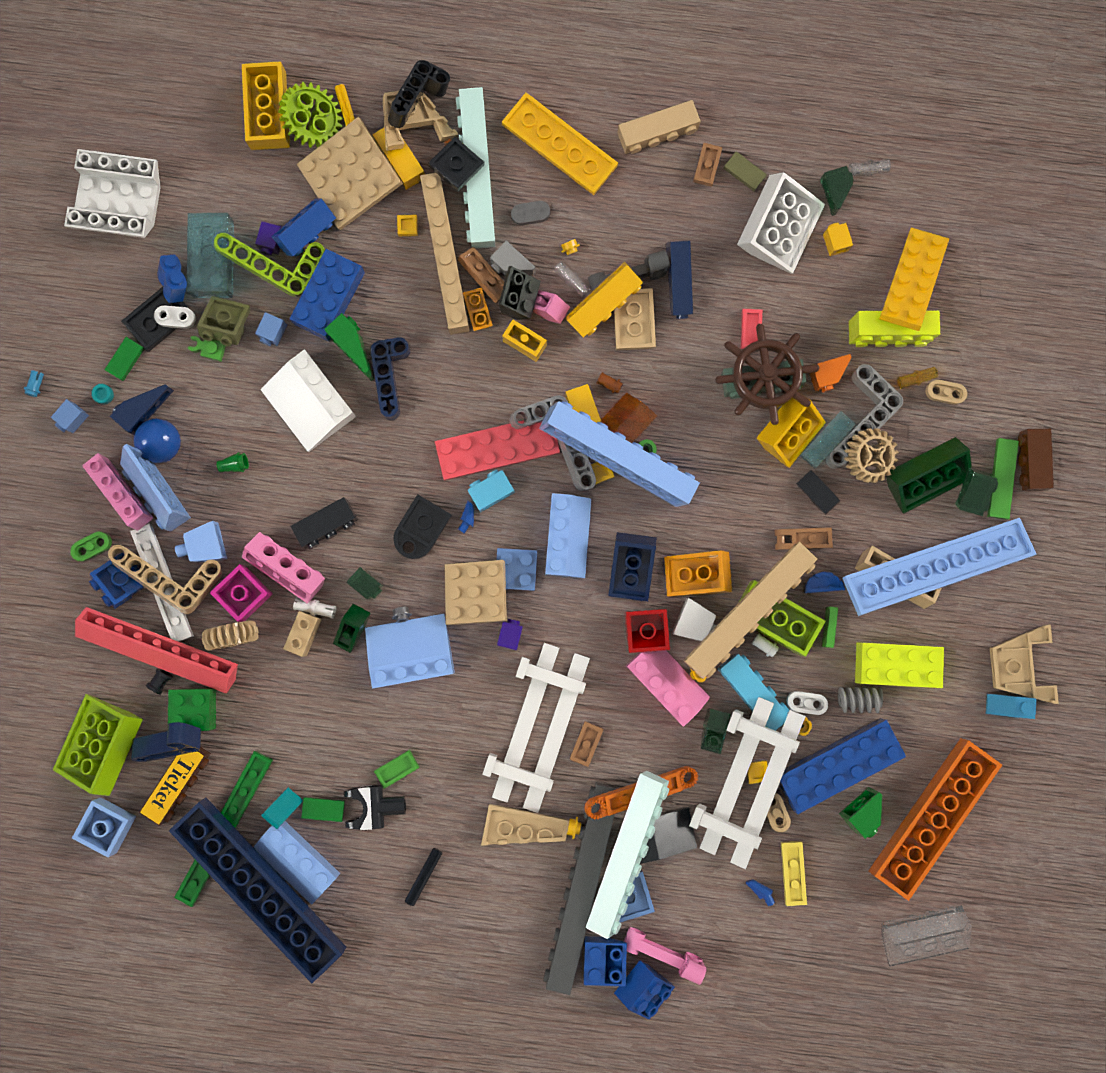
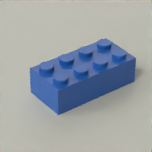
[290,249,365,342]

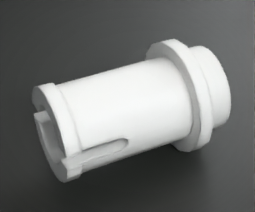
[752,634,779,657]

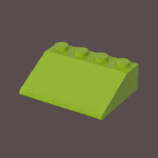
[53,694,143,796]

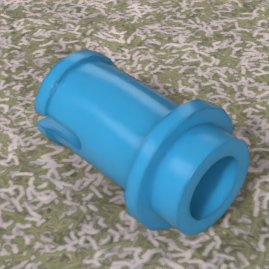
[24,370,44,397]

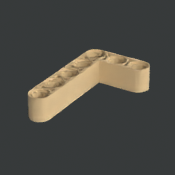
[108,545,222,614]

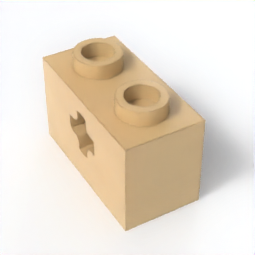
[283,611,322,657]

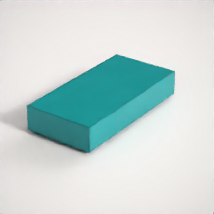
[262,787,303,829]

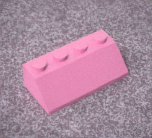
[626,650,710,727]

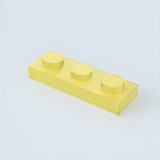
[780,841,807,906]

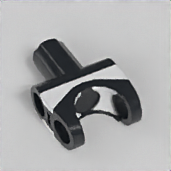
[344,785,406,830]

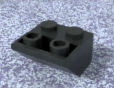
[498,266,541,320]

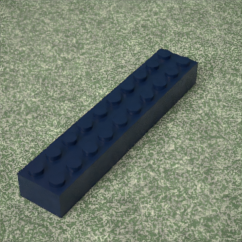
[169,798,346,984]

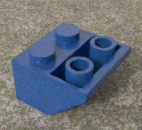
[583,936,627,986]
[614,960,675,1020]

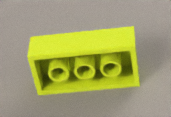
[849,311,940,347]
[855,642,944,688]

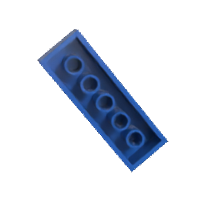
[779,718,906,814]

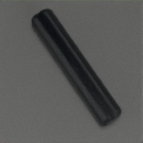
[405,848,442,906]

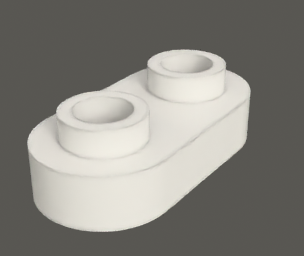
[154,306,196,329]
[786,691,828,715]

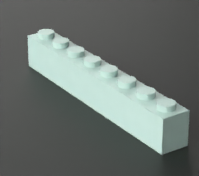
[456,87,496,249]
[586,771,669,939]

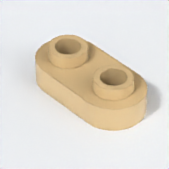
[925,380,967,405]
[766,793,791,832]

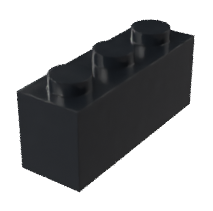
[290,497,358,550]

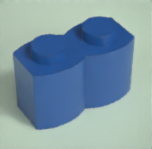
[157,254,187,303]

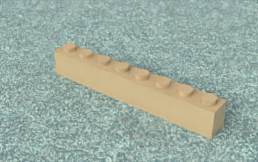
[420,173,470,335]
[683,542,817,679]

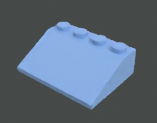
[120,444,191,531]
[365,613,455,689]

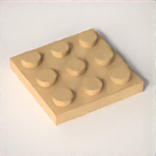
[445,560,507,625]

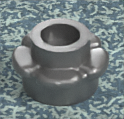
[392,607,412,623]

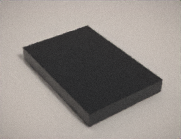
[121,287,190,352]

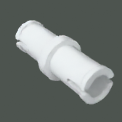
[293,597,336,619]

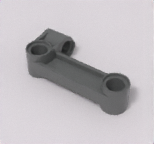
[588,250,670,291]

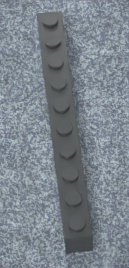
[543,782,619,995]

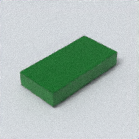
[104,337,145,381]
[301,797,345,822]

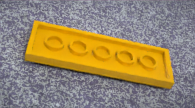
[502,93,618,195]
[879,227,949,331]

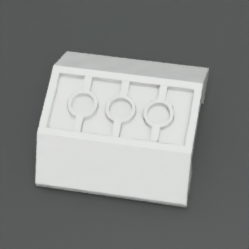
[64,149,161,238]

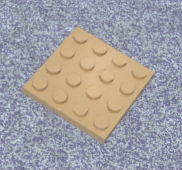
[297,117,403,230]

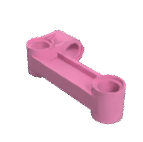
[623,927,706,985]

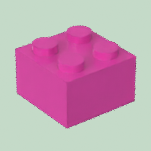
[210,564,273,622]

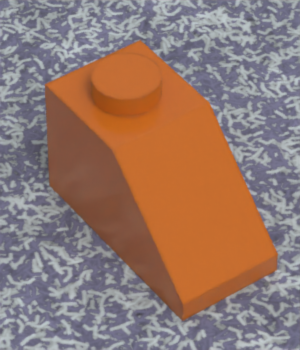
[809,354,852,393]

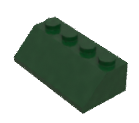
[886,437,973,514]

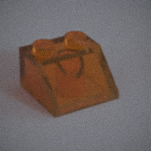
[601,393,657,443]

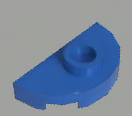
[804,572,845,593]

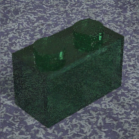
[955,467,998,516]

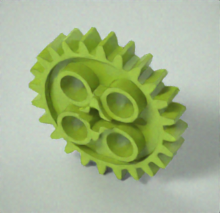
[278,82,343,148]

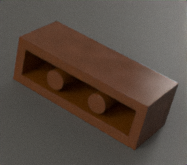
[1017,429,1054,491]

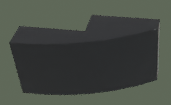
[796,470,840,515]

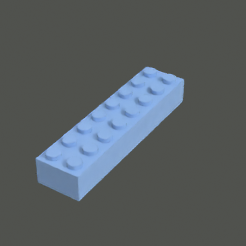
[539,401,700,507]

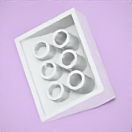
[737,172,825,274]
[261,349,356,452]

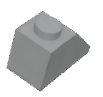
[490,241,536,277]

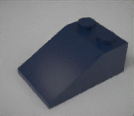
[608,532,657,602]

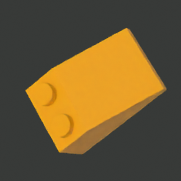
[664,550,732,597]

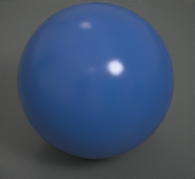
[134,418,181,464]

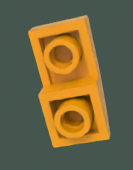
[463,288,493,331]

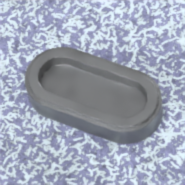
[511,201,550,225]

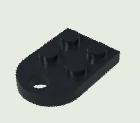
[393,494,452,559]

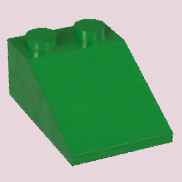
[324,313,374,381]

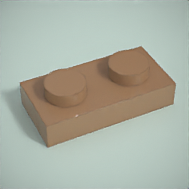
[693,143,723,187]
[569,721,604,767]

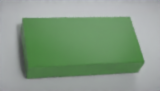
[822,607,838,648]
[374,750,420,789]

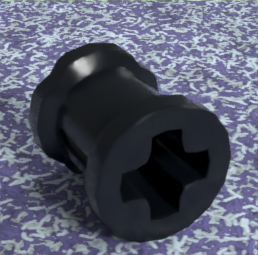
[145,668,173,695]

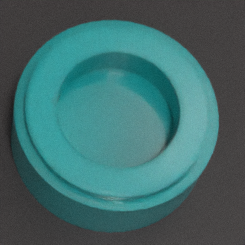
[91,384,114,405]

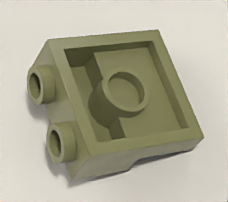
[197,296,251,346]

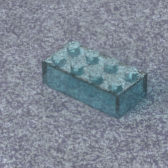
[187,213,234,298]

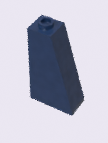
[666,241,693,319]

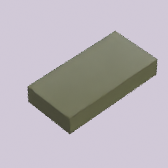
[723,151,767,192]

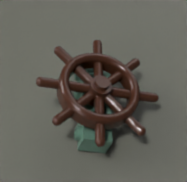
[715,324,820,425]

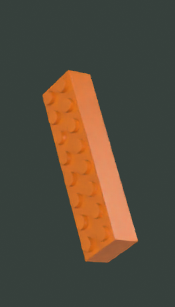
[868,738,1002,901]

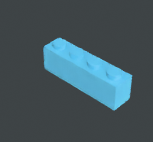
[718,654,789,731]

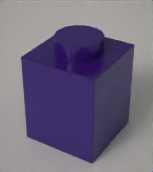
[255,222,282,256]
[497,619,523,650]

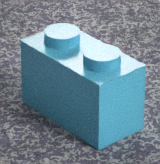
[468,470,515,513]

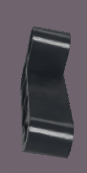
[388,60,450,128]

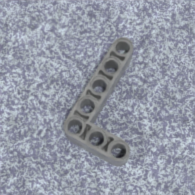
[826,364,903,469]
[509,395,596,491]

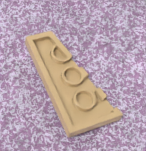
[481,804,569,846]

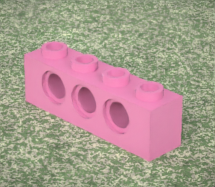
[82,453,153,531]
[242,532,325,604]

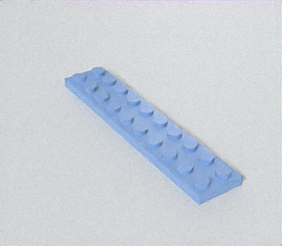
[842,518,1036,616]

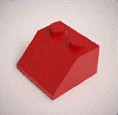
[624,609,670,653]

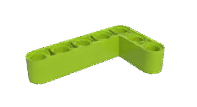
[213,233,325,297]

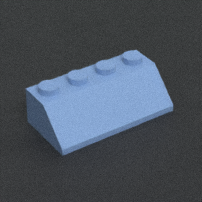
[545,493,591,578]
[253,821,340,905]

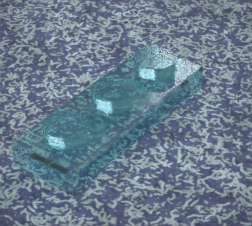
[800,411,856,469]

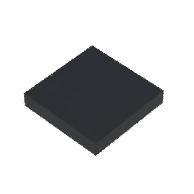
[428,137,485,191]

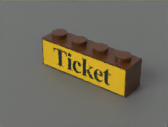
[139,747,211,826]

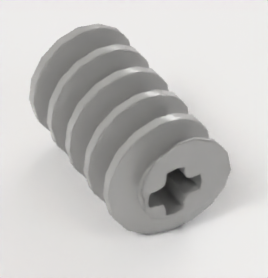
[838,687,883,713]

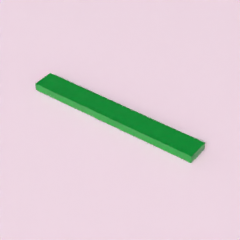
[174,750,273,907]

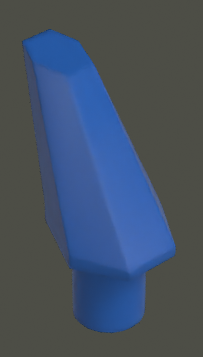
[458,501,474,534]
[746,879,775,906]

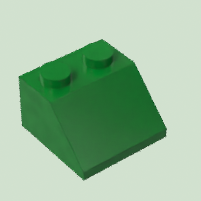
[839,787,882,839]

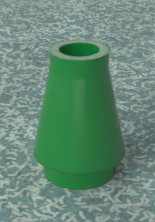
[216,452,249,473]

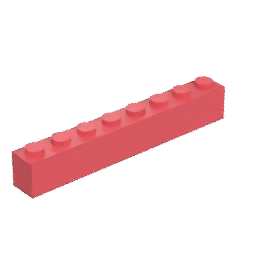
[75,607,238,694]

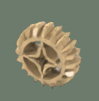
[844,428,899,483]
[202,621,259,651]

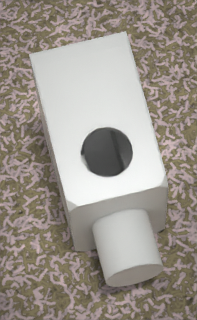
[671,598,717,641]

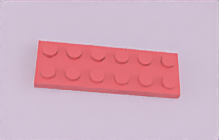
[435,416,560,481]

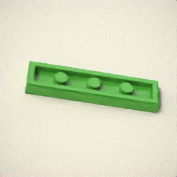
[987,438,1019,520]

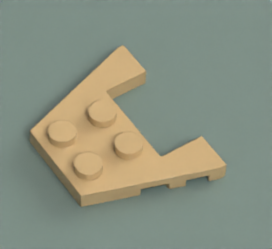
[383,91,458,151]
[990,625,1059,704]

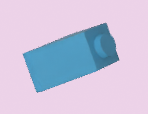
[986,694,1036,719]

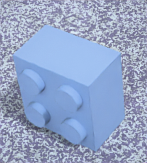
[72,797,136,857]

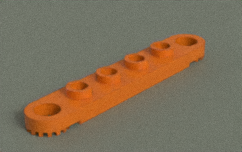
[584,766,698,820]

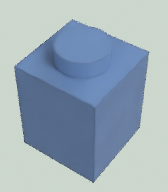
[255,312,287,346]
[51,399,89,433]

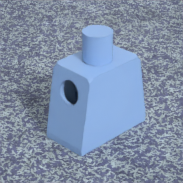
[175,521,227,563]

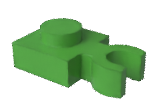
[188,336,226,362]

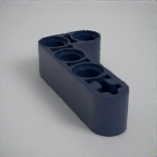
[371,337,410,420]
[131,722,201,762]

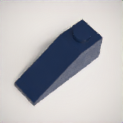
[110,384,174,435]

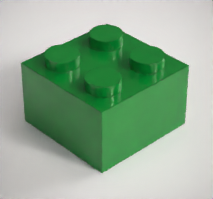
[168,688,216,731]

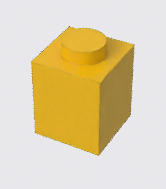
[823,223,853,256]

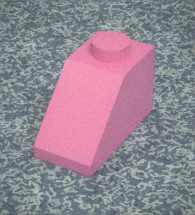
[533,290,570,324]

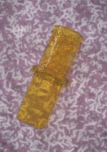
[897,367,938,389]

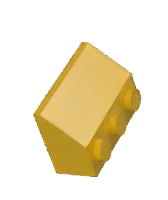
[756,398,826,468]

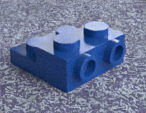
[89,553,149,609]

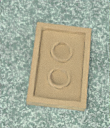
[614,288,656,350]

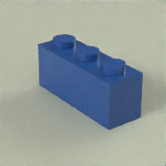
[271,198,336,257]

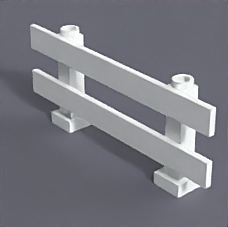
[482,643,590,813]
[689,697,806,869]

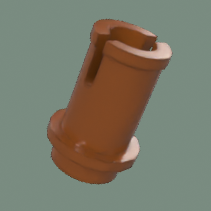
[597,372,623,394]

